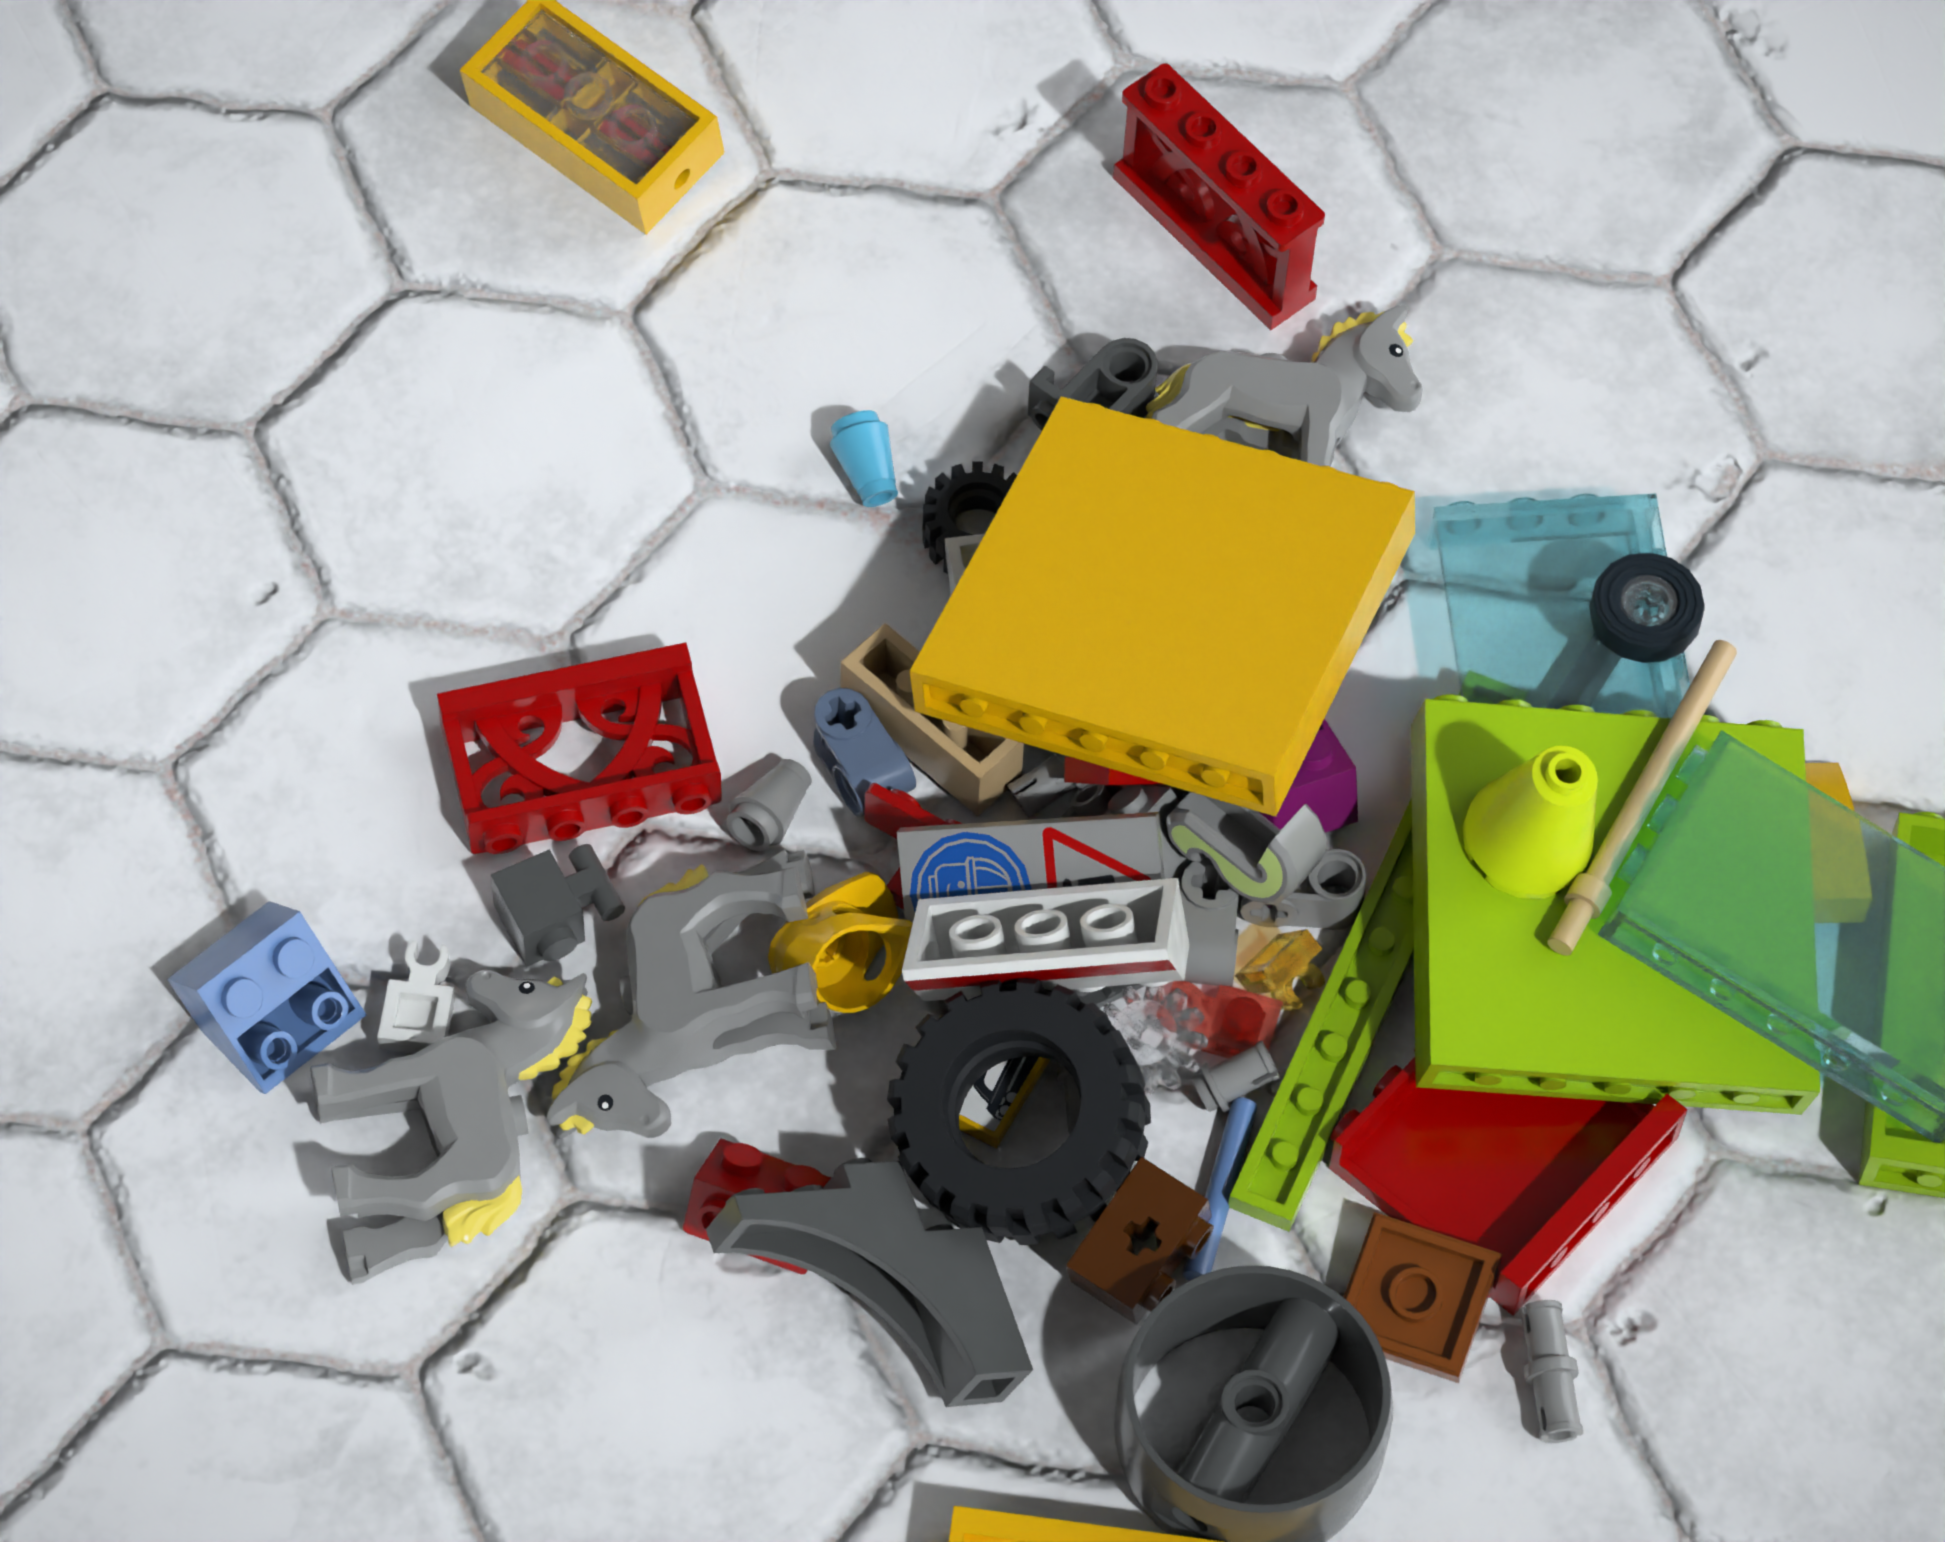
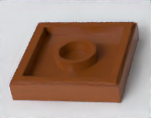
[1344,1212,1502,1383]

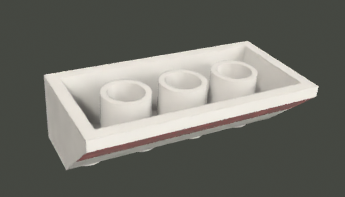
[902,878,1190,1001]

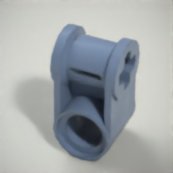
[813,688,916,817]

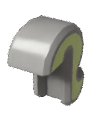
[1166,792,1326,903]

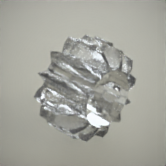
[1103,985,1208,1095]

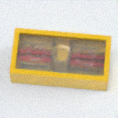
[459,0,725,235]

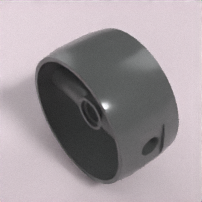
[1114,1265,1393,1542]

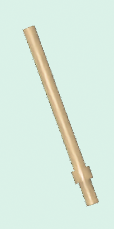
[1548,640,1737,956]

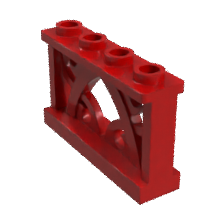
[1113,63,1325,331]
[437,642,722,854]

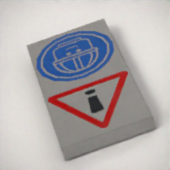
[897,812,1165,923]

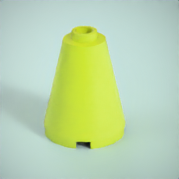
[1462,746,1598,899]

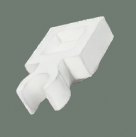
[377,941,455,1053]

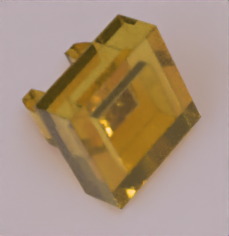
[1235,929,1325,1011]

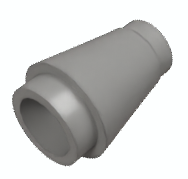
[726,759,812,851]

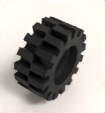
[922,461,1017,574]

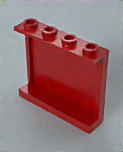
[1329,1049,1688,1316]

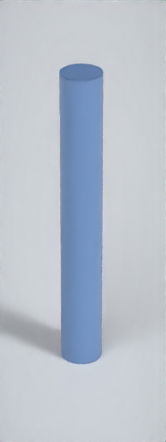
[1183,1097,1258,1281]

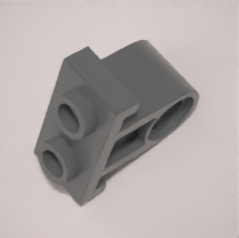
[1027,338,1158,431]

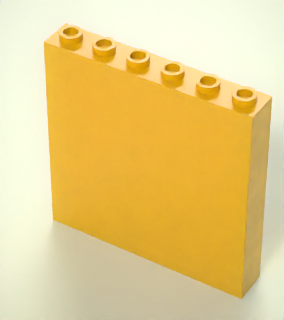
[909,396,1415,817]

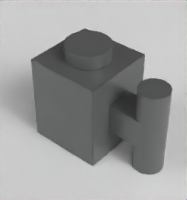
[490,844,625,967]

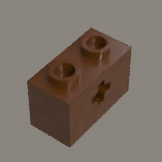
[1066,1156,1214,1325]

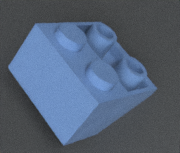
[167,901,366,1094]

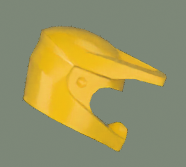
[768,872,913,1013]

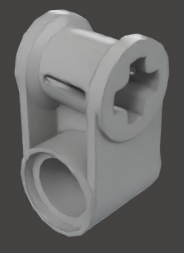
[1240,849,1366,930]
[1177,857,1239,987]

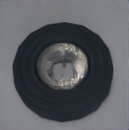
[1589,552,1705,663]

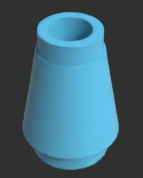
[830,410,898,507]

